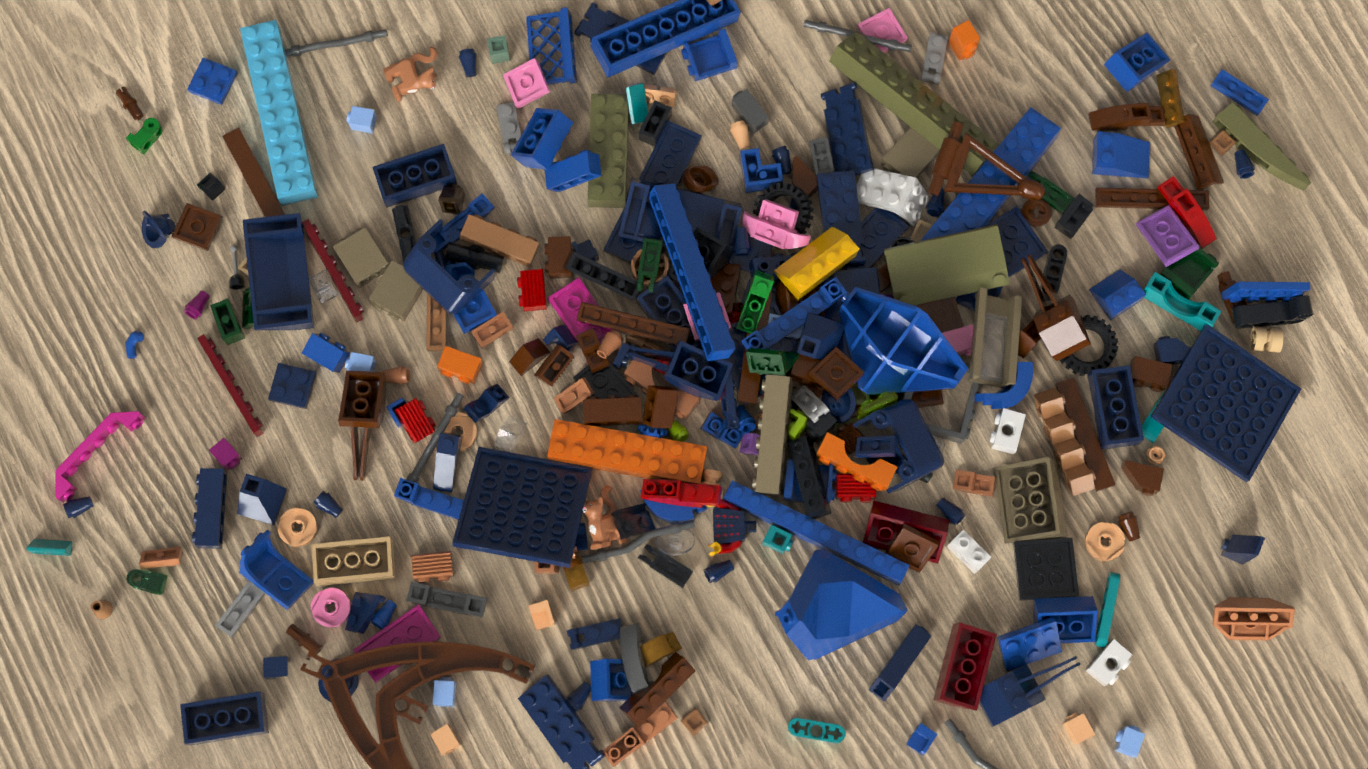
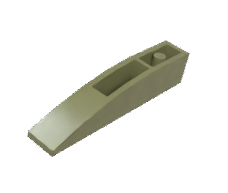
[1212,102,1312,191]

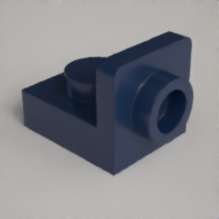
[613,343,638,370]

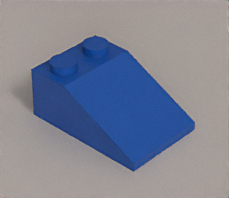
[1104,32,1171,92]
[1092,131,1150,179]

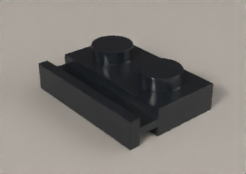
[611,503,656,540]

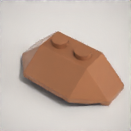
[1213,597,1295,640]

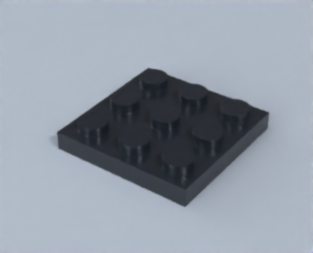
[1013,538,1079,601]

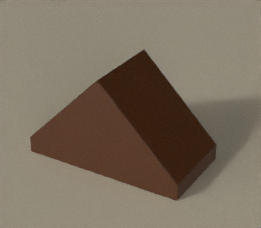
[509,338,551,376]

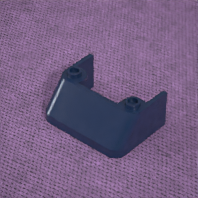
[403,219,495,315]
[853,399,944,494]

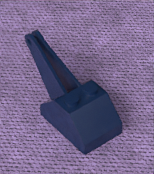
[625,341,733,401]
[979,656,1081,727]

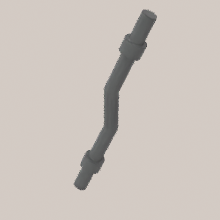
[803,20,912,52]
[285,29,388,57]
[406,392,464,483]
[582,520,695,564]
[944,718,998,769]

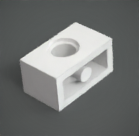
[990,408,1026,455]
[947,530,992,574]
[1086,639,1132,686]

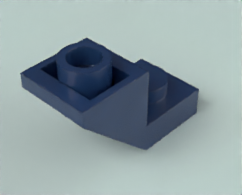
[463,384,510,423]

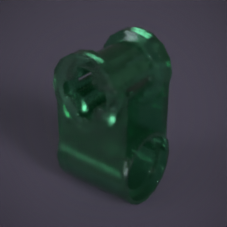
[126,569,168,595]

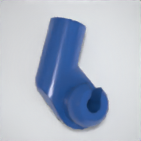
[125,331,144,359]

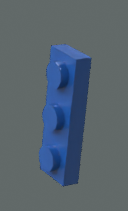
[1210,69,1269,116]

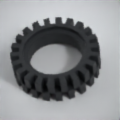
[753,183,814,235]
[1060,315,1118,376]

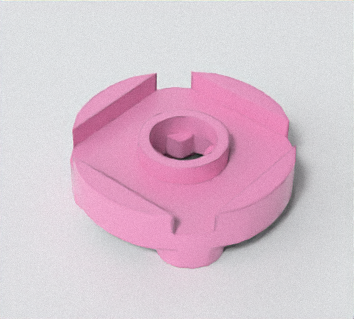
[311,588,351,628]

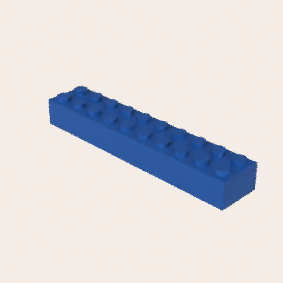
[920,107,1061,241]

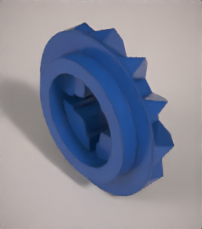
[637,425,668,438]

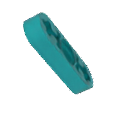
[788,718,845,744]

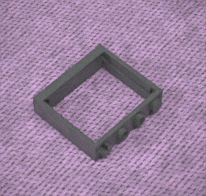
[901,362,984,444]

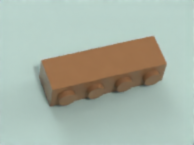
[460,214,539,268]

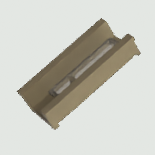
[968,287,1022,388]

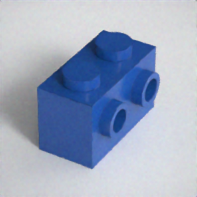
[302,332,350,373]

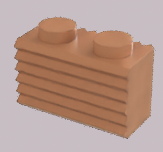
[411,551,454,583]

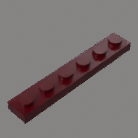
[302,219,364,323]
[197,334,264,437]

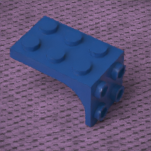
[239,530,314,610]

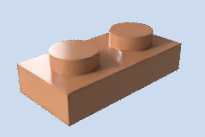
[471,312,514,349]
[553,377,595,414]
[139,547,182,569]

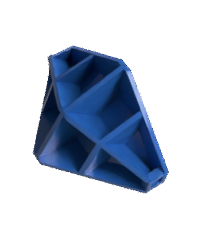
[838,287,969,395]
[775,549,908,660]

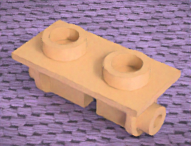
[644,83,677,107]

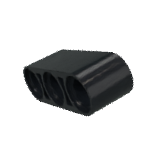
[1040,244,1067,301]

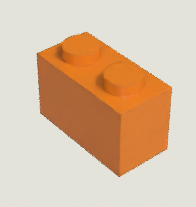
[948,20,980,61]
[437,346,483,384]

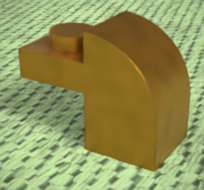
[640,631,682,667]

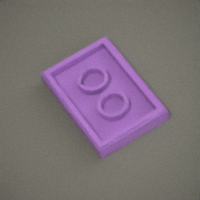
[1136,205,1199,267]

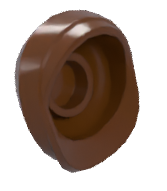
[683,166,719,193]

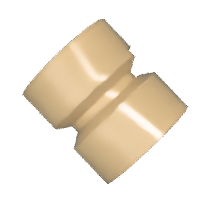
[1250,326,1283,353]

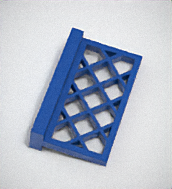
[526,7,577,85]

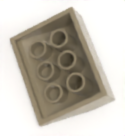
[994,457,1068,544]

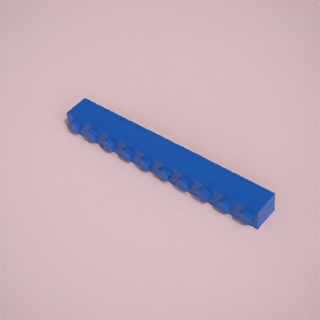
[648,184,735,361]
[723,480,910,586]

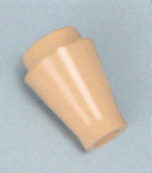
[730,120,750,150]

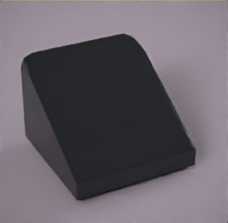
[197,173,225,200]

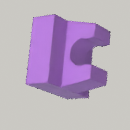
[739,433,760,455]

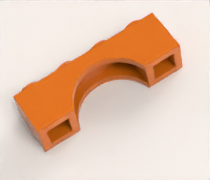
[816,432,898,491]

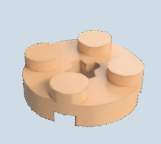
[444,412,477,451]
[278,508,318,548]
[1084,522,1125,562]

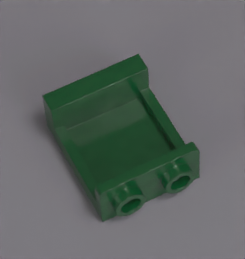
[1160,243,1219,300]

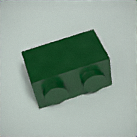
[210,299,245,345]

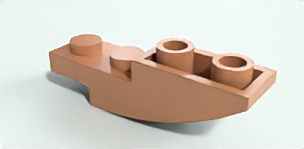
[603,702,679,767]

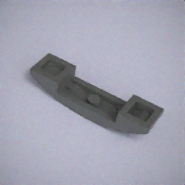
[406,582,488,618]
[620,623,653,694]

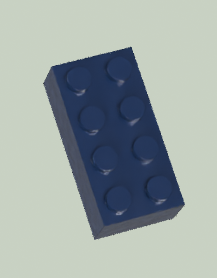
[372,144,458,208]
[637,275,703,352]
[1088,365,1144,450]
[180,691,269,746]

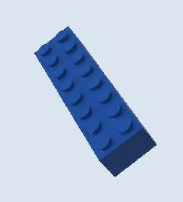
[591,0,740,78]

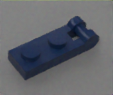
[567,618,622,650]

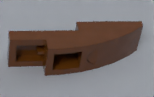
[1088,103,1166,131]

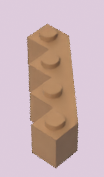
[1034,388,1096,496]

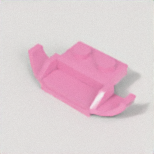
[742,199,811,249]

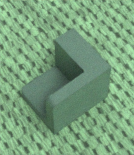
[487,35,510,64]

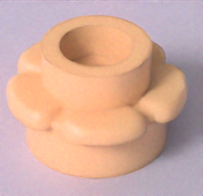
[1146,446,1165,465]

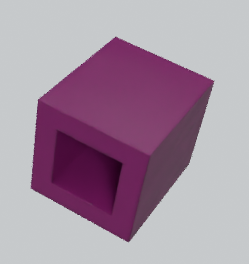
[209,438,242,471]

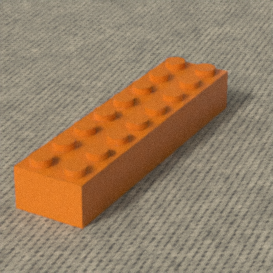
[547,419,707,484]

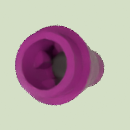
[184,291,210,320]

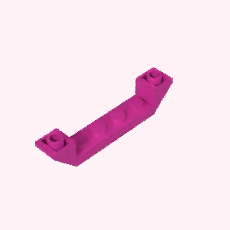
[55,411,145,503]

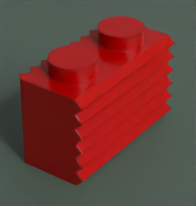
[517,269,547,312]
[394,398,436,444]
[836,474,876,503]

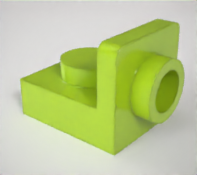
[788,409,808,441]

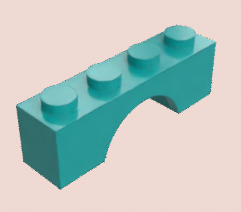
[1143,272,1222,331]

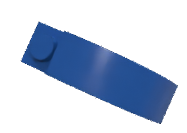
[975,362,1033,409]
[640,490,707,523]

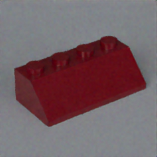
[862,500,949,564]
[933,622,997,711]

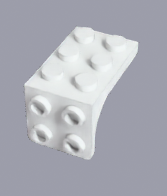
[856,169,928,227]

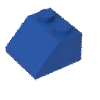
[1089,270,1146,321]
[590,659,633,702]

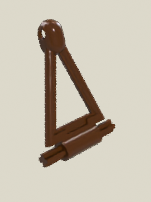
[928,122,1045,201]

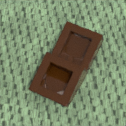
[576,328,610,373]

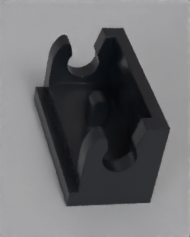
[1054,193,1094,239]

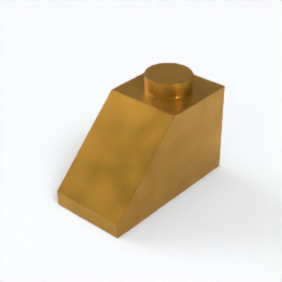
[563,551,589,592]

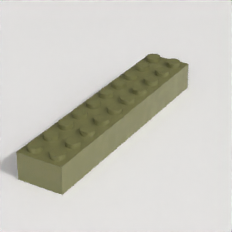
[829,31,999,176]

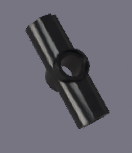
[392,205,416,262]
[445,242,504,273]

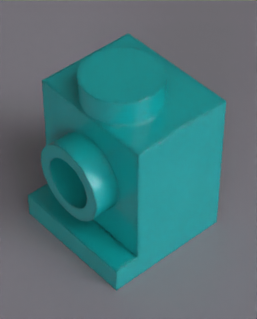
[762,524,794,554]

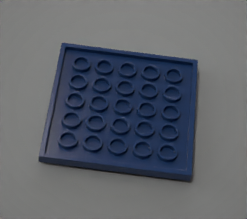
[1150,324,1301,482]
[452,447,592,568]

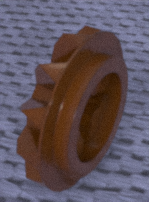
[1021,199,1052,227]

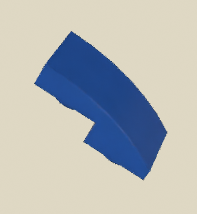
[700,412,744,449]

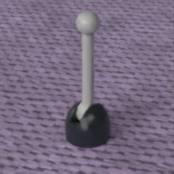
[229,245,245,290]

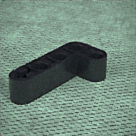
[1231,295,1314,329]

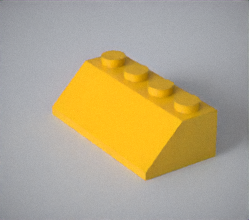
[774,227,859,300]

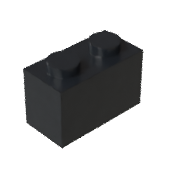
[639,100,672,147]
[805,412,837,445]

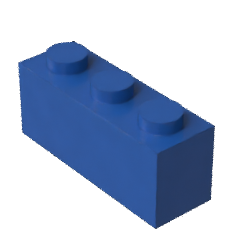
[545,150,602,192]

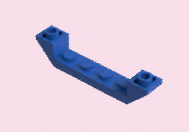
[741,277,847,350]
[394,478,464,520]

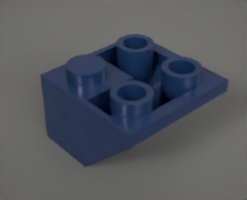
[796,312,845,359]
[237,474,287,525]

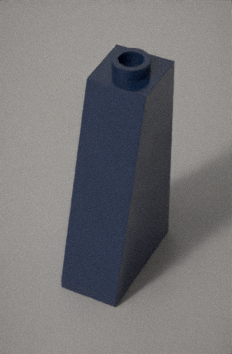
[869,624,932,702]

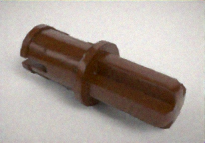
[116,87,144,120]
[286,624,323,655]

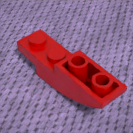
[1157,176,1217,249]
[641,479,722,508]

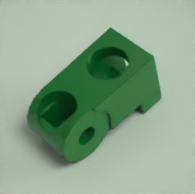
[126,118,163,155]

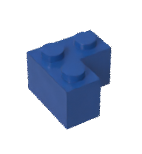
[740,148,783,193]

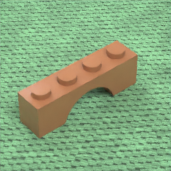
[624,354,700,420]

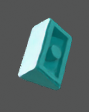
[626,83,648,124]
[26,539,73,556]

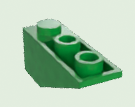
[736,270,774,334]

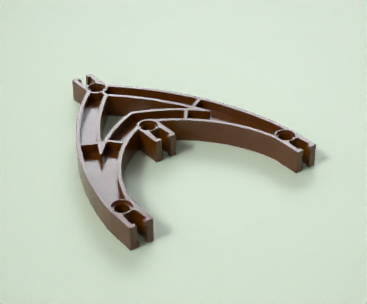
[300,642,535,769]

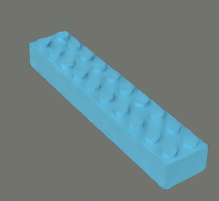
[240,20,318,206]

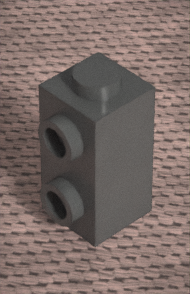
[732,89,769,134]

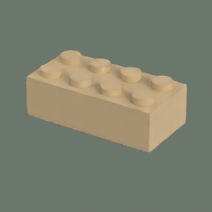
[312,537,396,586]

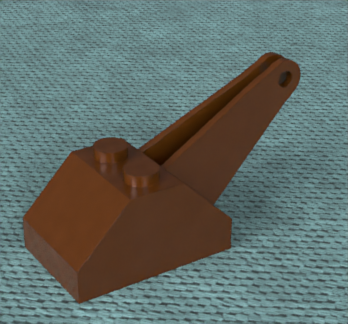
[1021,254,1091,361]
[338,370,386,481]

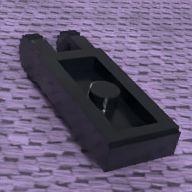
[638,544,693,589]

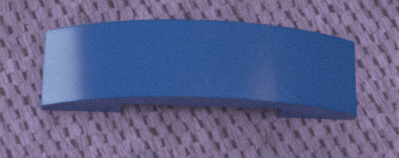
[434,193,495,253]

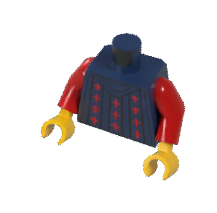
[707,499,757,556]

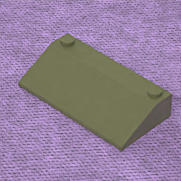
[884,224,1010,305]

